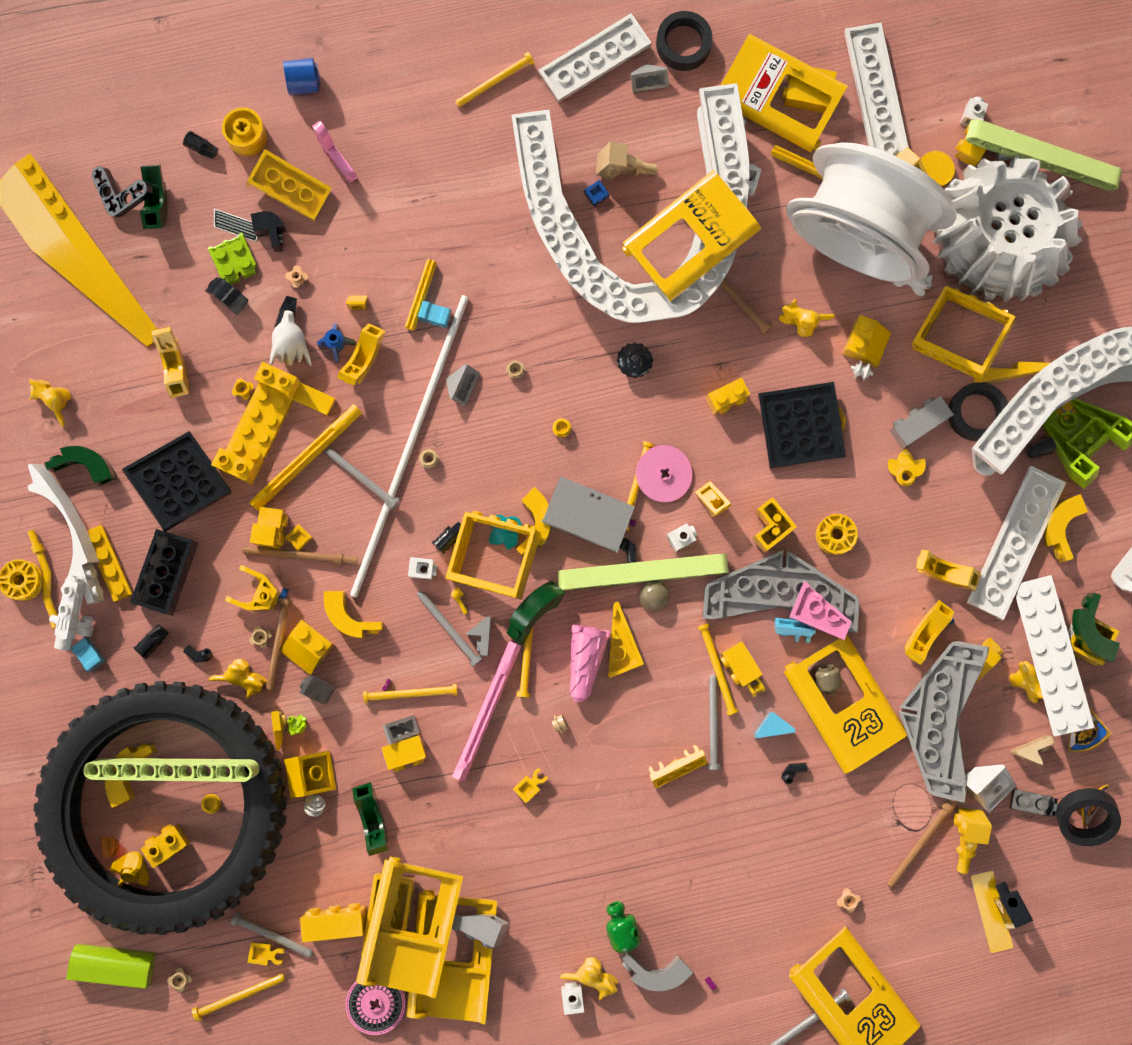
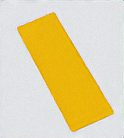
[971,871,1013,953]

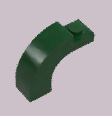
[140,164,167,229]
[44,446,117,486]
[506,581,565,645]
[1072,593,1120,662]
[352,782,388,856]

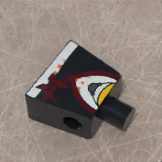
[994,881,1034,929]

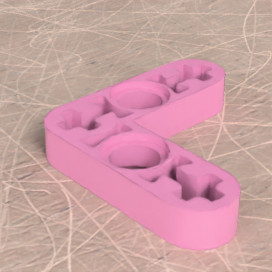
[312,121,358,183]

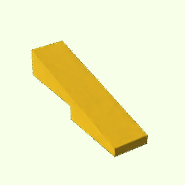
[974,362,1050,383]

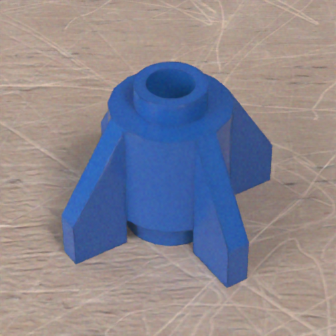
[317,324,356,362]

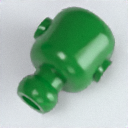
[606,901,642,953]

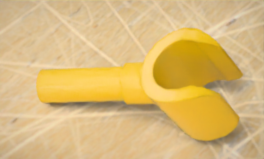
[451,587,468,614]

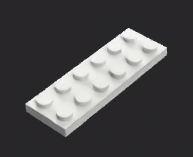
[539,13,651,103]

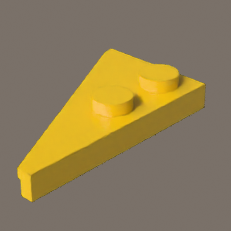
[608,602,644,678]

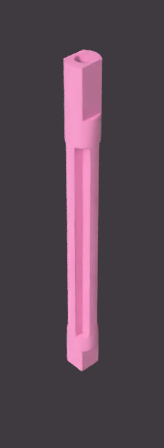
[452,641,521,782]

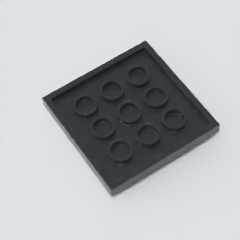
[758,382,846,469]
[122,431,232,532]

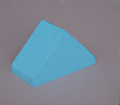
[754,712,795,738]

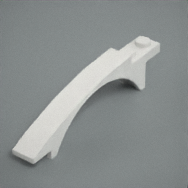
[28,464,105,604]

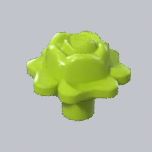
[287,714,307,736]

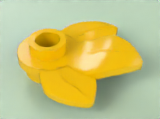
[888,449,926,487]

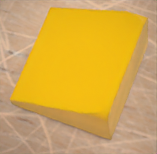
[346,296,368,310]

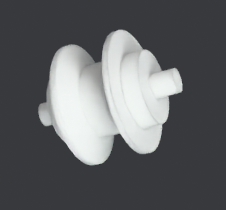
[851,360,874,381]
[304,794,325,817]

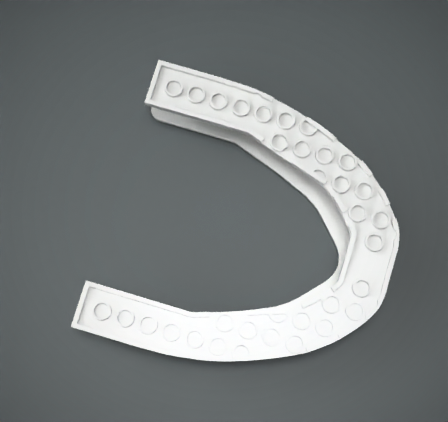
[512,83,749,323]
[972,327,1132,593]

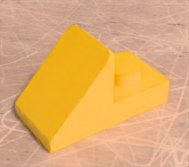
[695,481,731,517]

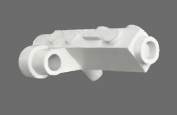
[49,575,94,650]

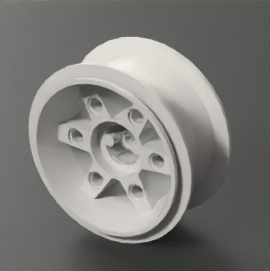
[786,143,957,283]

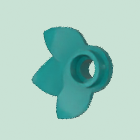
[488,514,522,550]

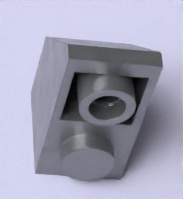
[300,675,336,704]

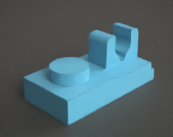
[774,618,815,643]

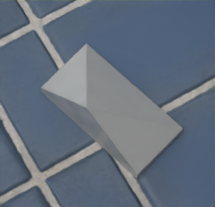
[631,64,669,93]
[446,364,480,407]
[383,715,420,744]

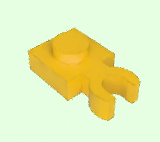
[513,768,548,803]
[247,941,285,966]

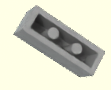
[889,396,954,449]

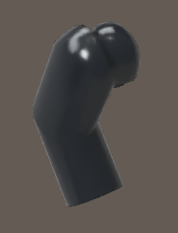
[619,538,637,563]
[183,645,212,663]
[781,762,807,784]

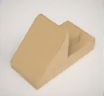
[1010,735,1055,765]

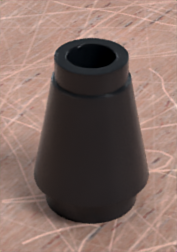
[1026,436,1057,459]

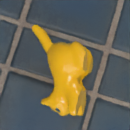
[779,299,835,337]
[29,379,71,427]
[209,659,267,698]
[1009,661,1043,703]
[560,957,618,1000]

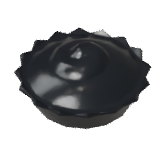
[616,342,653,378]

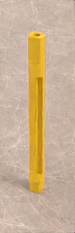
[249,404,362,511]

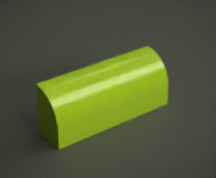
[66,944,156,989]

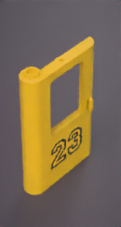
[783,634,907,774]
[788,926,921,1045]

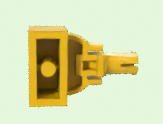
[954,807,992,874]

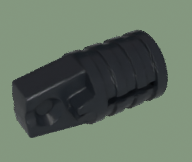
[183,131,219,159]
[274,296,297,328]
[431,521,461,554]
[133,624,168,659]

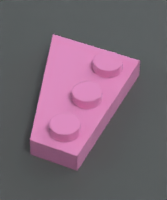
[789,581,851,640]

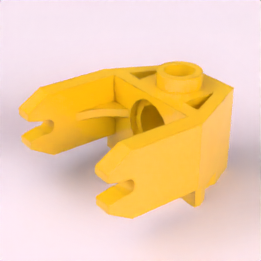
[225,565,281,612]

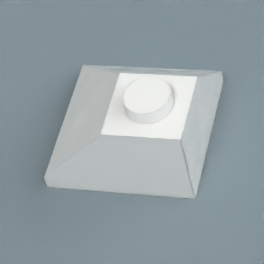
[965,765,1016,813]

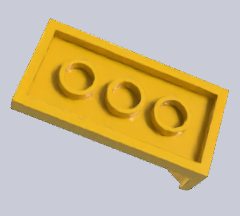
[246,149,332,221]

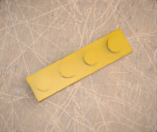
[87,524,133,602]

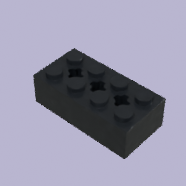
[130,529,198,616]

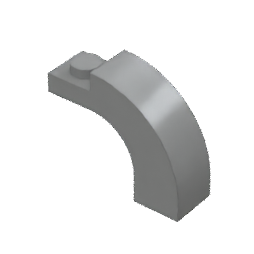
[621,952,693,991]

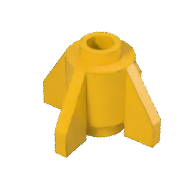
[110,851,149,887]

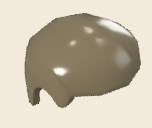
[639,581,670,612]

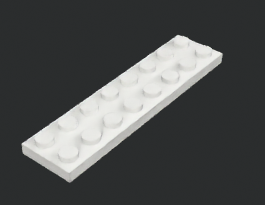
[844,23,909,156]
[967,466,1066,620]
[1015,575,1095,737]

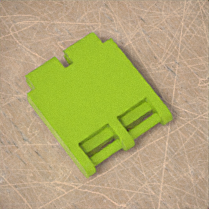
[208,233,257,285]

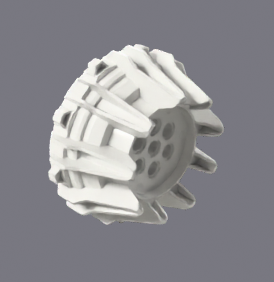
[931,155,1083,302]

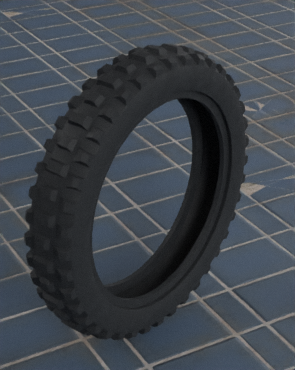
[33,681,287,935]

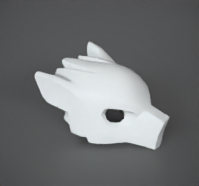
[270,310,312,366]

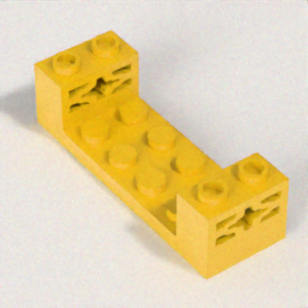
[211,362,301,485]

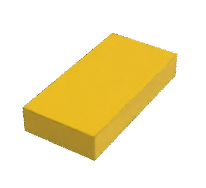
[292,383,336,416]

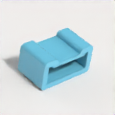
[418,301,452,328]
[70,637,106,672]

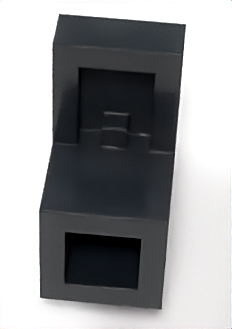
[251,211,287,252]
[205,277,249,315]

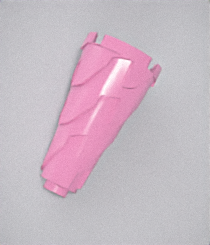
[569,624,611,702]

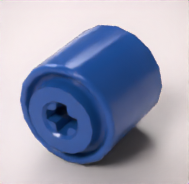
[283,58,321,96]

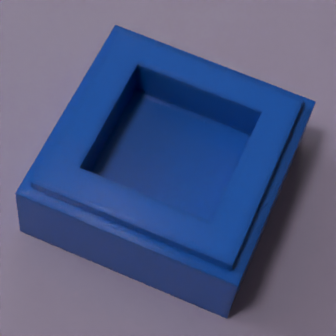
[584,180,610,207]

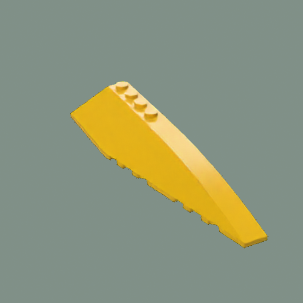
[0,153,158,347]

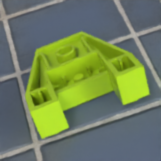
[1042,398,1132,489]

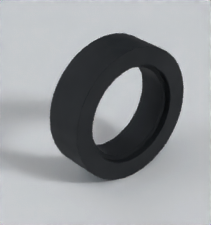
[656,11,713,71]
[948,382,1008,441]
[1056,788,1121,846]

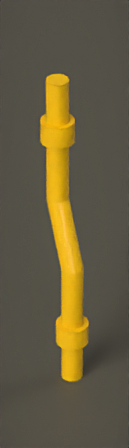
[27,530,58,629]

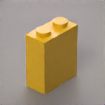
[782,67,837,113]

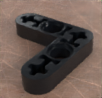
[92,166,153,217]

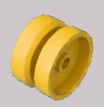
[222,107,268,156]

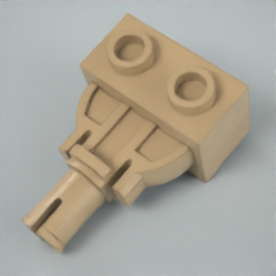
[596,141,657,180]

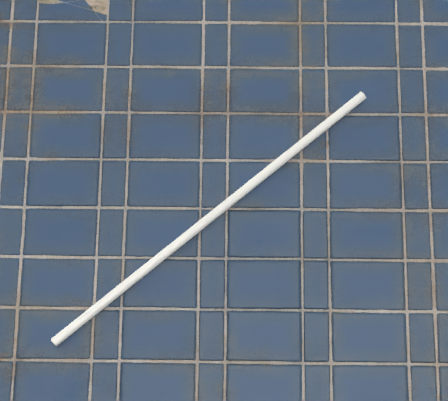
[350,295,469,598]

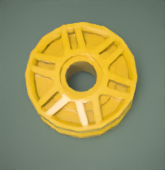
[815,514,858,555]
[0,559,43,601]

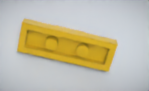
[649,745,708,789]

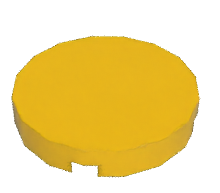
[920,151,955,187]

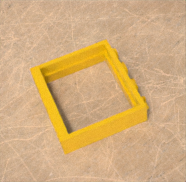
[912,286,1016,381]
[445,511,541,600]

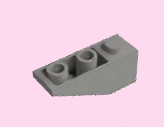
[452,914,509,948]

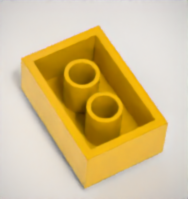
[300,903,367,943]

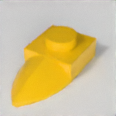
[271,711,287,751]

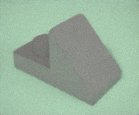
[466,617,491,656]

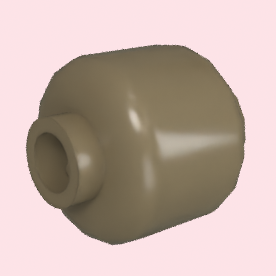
[815,664,842,695]

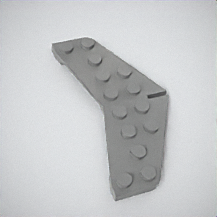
[702,550,859,633]
[899,641,989,803]

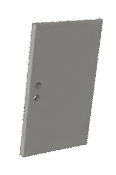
[542,476,635,553]

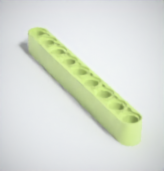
[966,120,1122,191]
[557,554,729,591]
[83,758,260,782]

